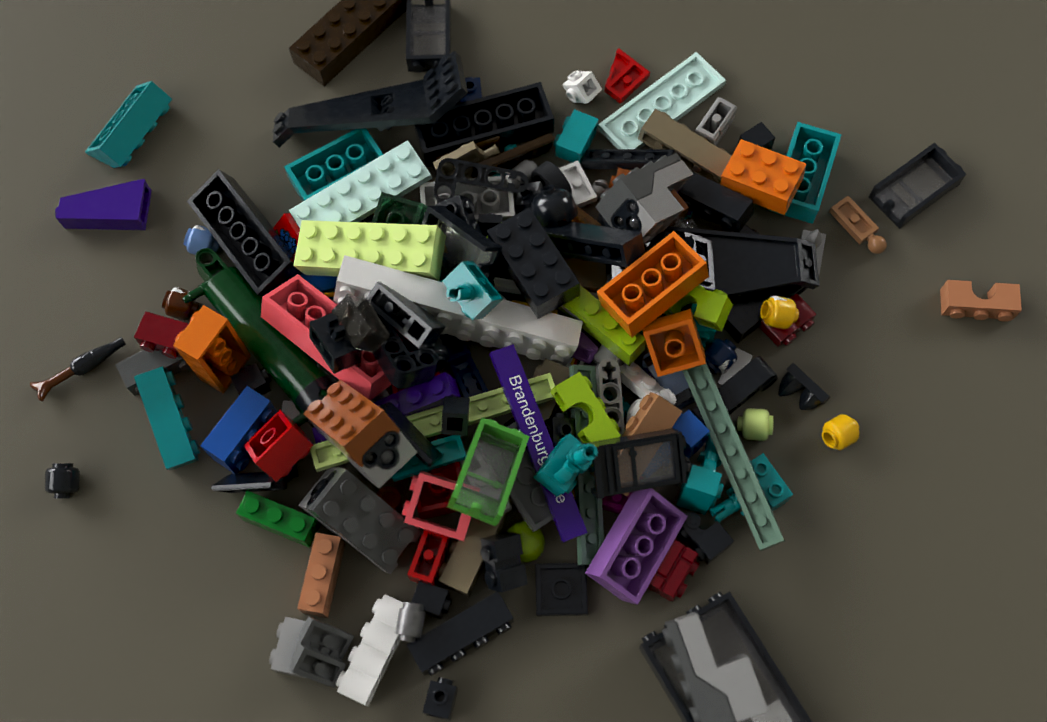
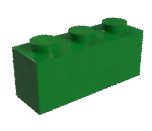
[236,491,320,548]

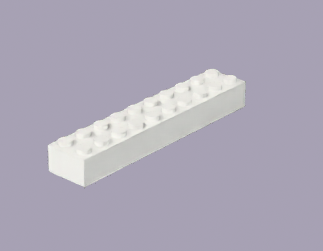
[333,255,583,366]

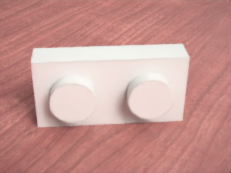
[559,161,597,209]

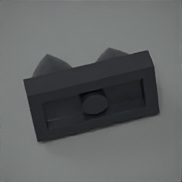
[778,363,830,410]

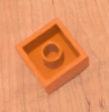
[643,309,706,377]

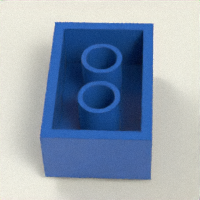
[200,386,278,474]

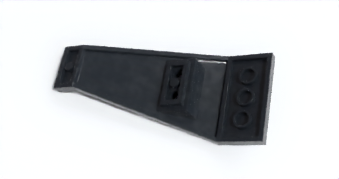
[605,220,820,305]

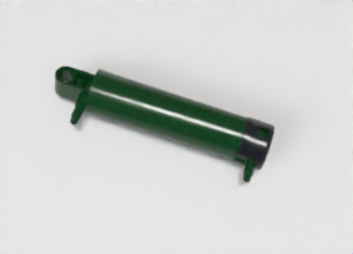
[182,248,337,428]

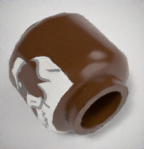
[162,287,199,321]

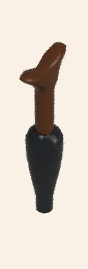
[30,337,126,402]

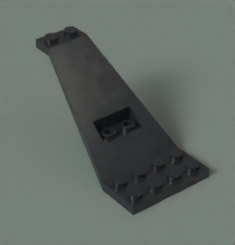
[273,51,468,148]

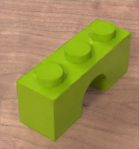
[663,285,733,331]
[550,372,621,444]

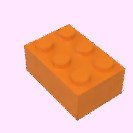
[721,139,806,215]

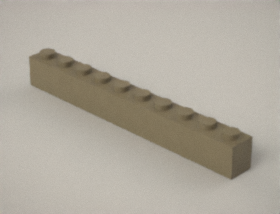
[438,358,569,597]

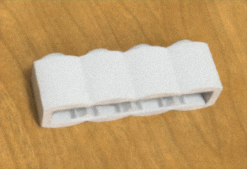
[336,594,403,707]

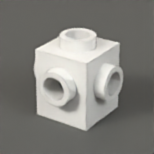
[563,70,602,104]

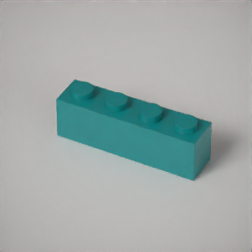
[134,366,201,471]

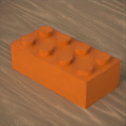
[597,231,709,338]
[173,305,251,394]

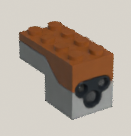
[303,380,417,488]

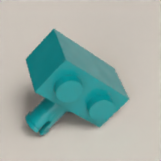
[442,261,503,320]

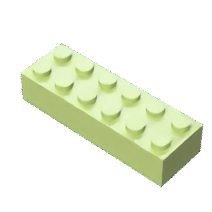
[293,220,446,281]

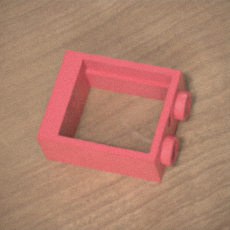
[402,471,480,541]

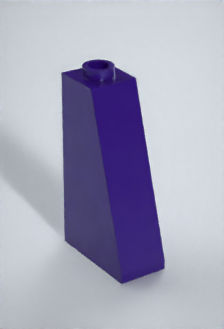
[55,179,152,230]

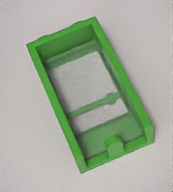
[447,417,529,526]

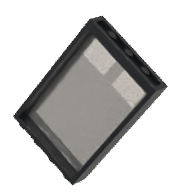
[639,592,812,722]

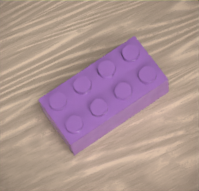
[585,488,688,605]

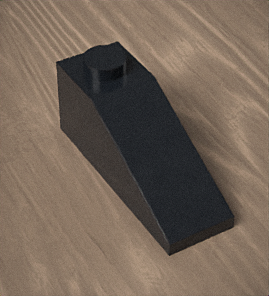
[365,281,446,348]

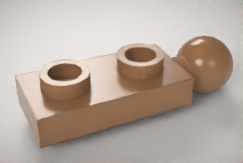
[829,196,887,254]

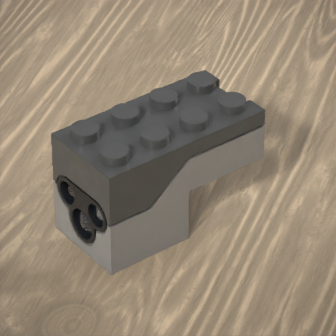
[595,153,693,244]
[298,467,422,574]
[662,612,769,722]

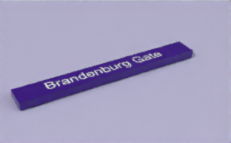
[489,344,588,543]

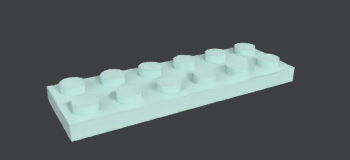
[598,52,726,149]
[289,140,432,228]

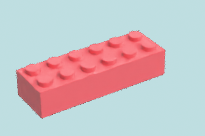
[261,274,391,401]

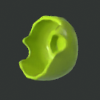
[507,521,545,562]

